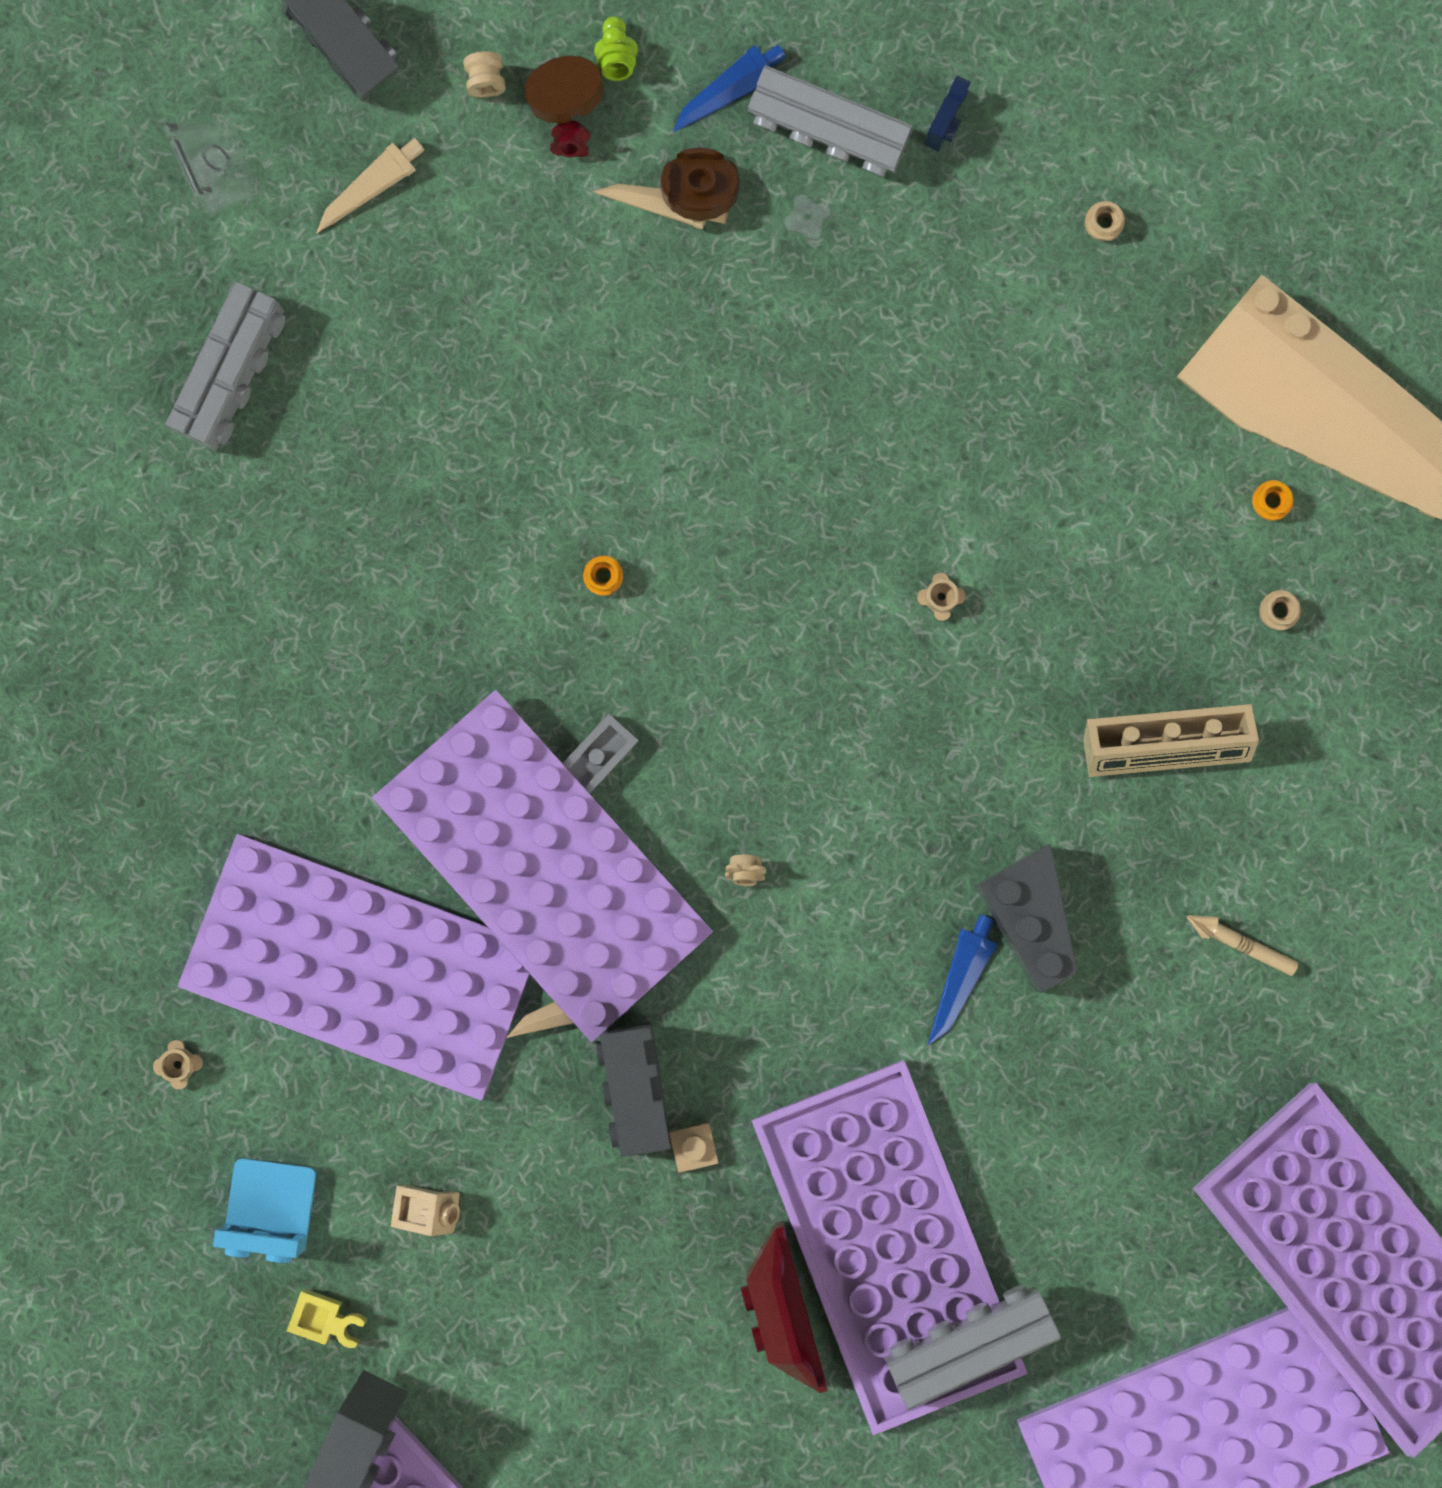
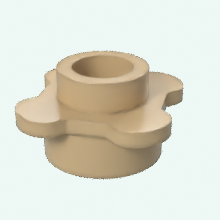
[917,573,966,621]
[725,854,766,886]
[153,1040,203,1089]

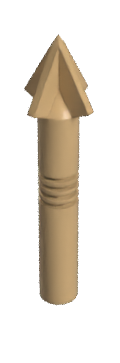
[1186,915,1298,976]

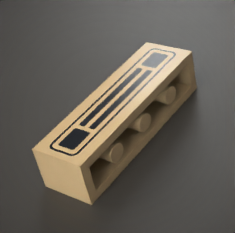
[1083,704,1259,777]

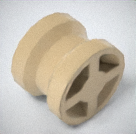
[463,51,506,98]

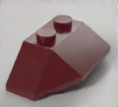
[741,1221,828,1393]

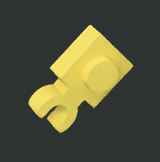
[287,1289,367,1348]

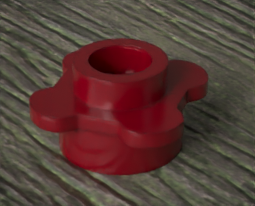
[550,120,590,158]

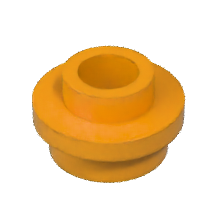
[1252,480,1294,521]
[583,556,623,596]

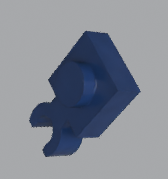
[925,76,971,152]

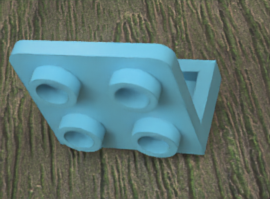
[213,1158,317,1263]

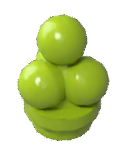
[594,16,638,81]

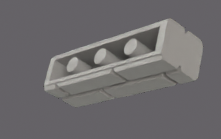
[747,65,913,177]
[165,282,285,452]
[884,1284,1061,1411]

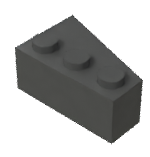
[282,0,399,101]
[974,844,1078,993]
[596,1023,671,1157]
[304,1370,408,1488]

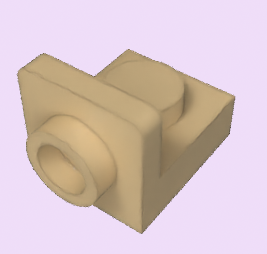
[391,1184,460,1236]

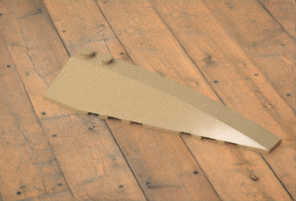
[1177,275,1442,520]

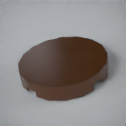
[525,56,604,124]
[661,147,740,221]

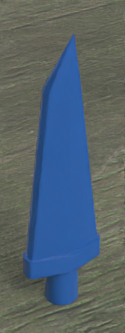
[673,45,786,132]
[927,914,998,1046]

